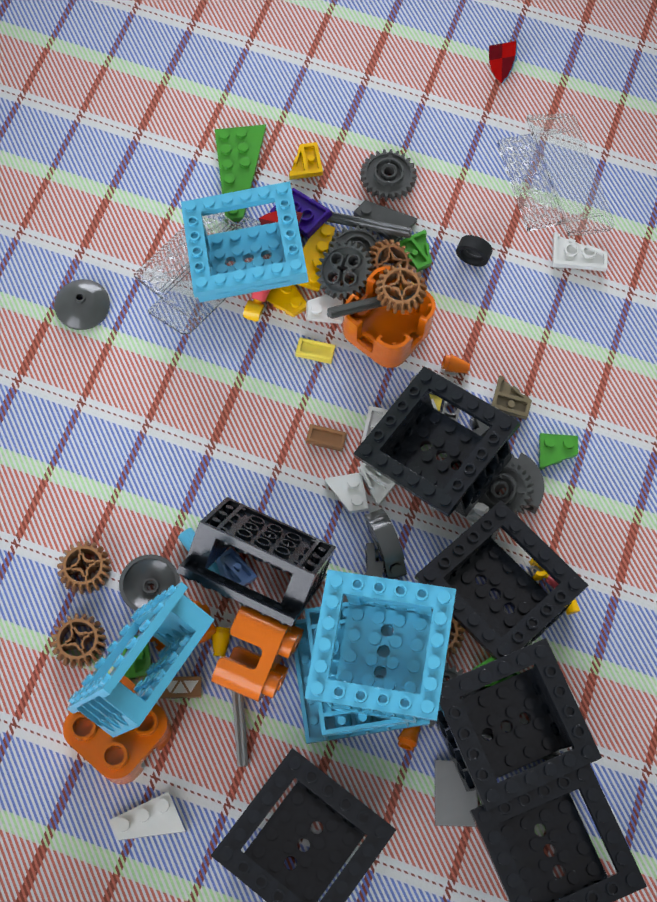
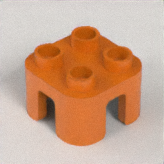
[342,266,436,368]
[211,606,304,702]
[63,676,172,784]

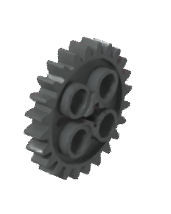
[316,241,375,300]

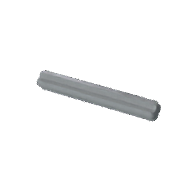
[232,691,248,767]

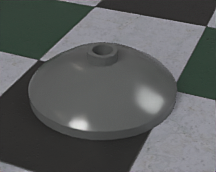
[54,279,110,330]
[119,554,180,611]

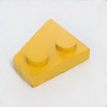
[289,142,323,180]
[266,285,307,317]

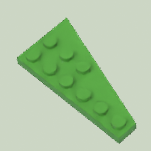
[215,124,266,223]

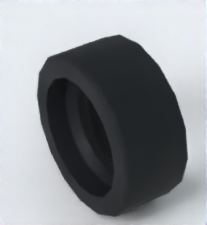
[456,235,493,266]

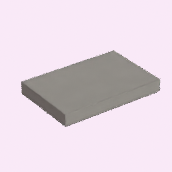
[434,760,478,827]

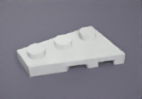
[110,791,186,841]

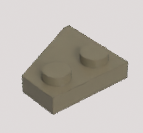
[491,375,532,420]

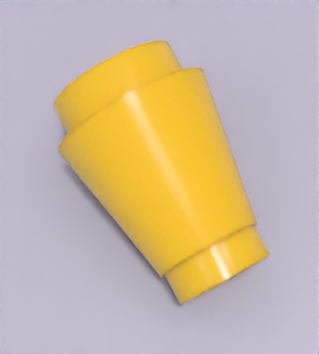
[212,627,231,657]

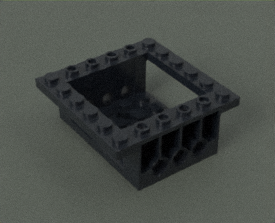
[353,366,520,517]
[176,497,336,627]
[415,500,589,660]
[436,638,602,811]
[211,748,396,902]
[470,764,647,902]

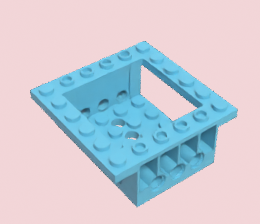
[181,181,309,303]
[304,570,456,723]
[67,582,215,738]
[294,602,430,744]

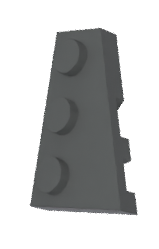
[354,200,417,243]

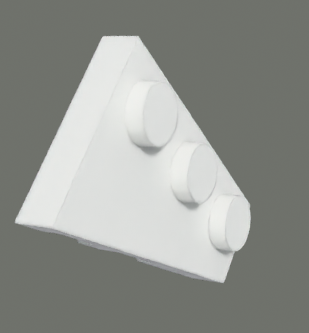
[552,232,608,272]

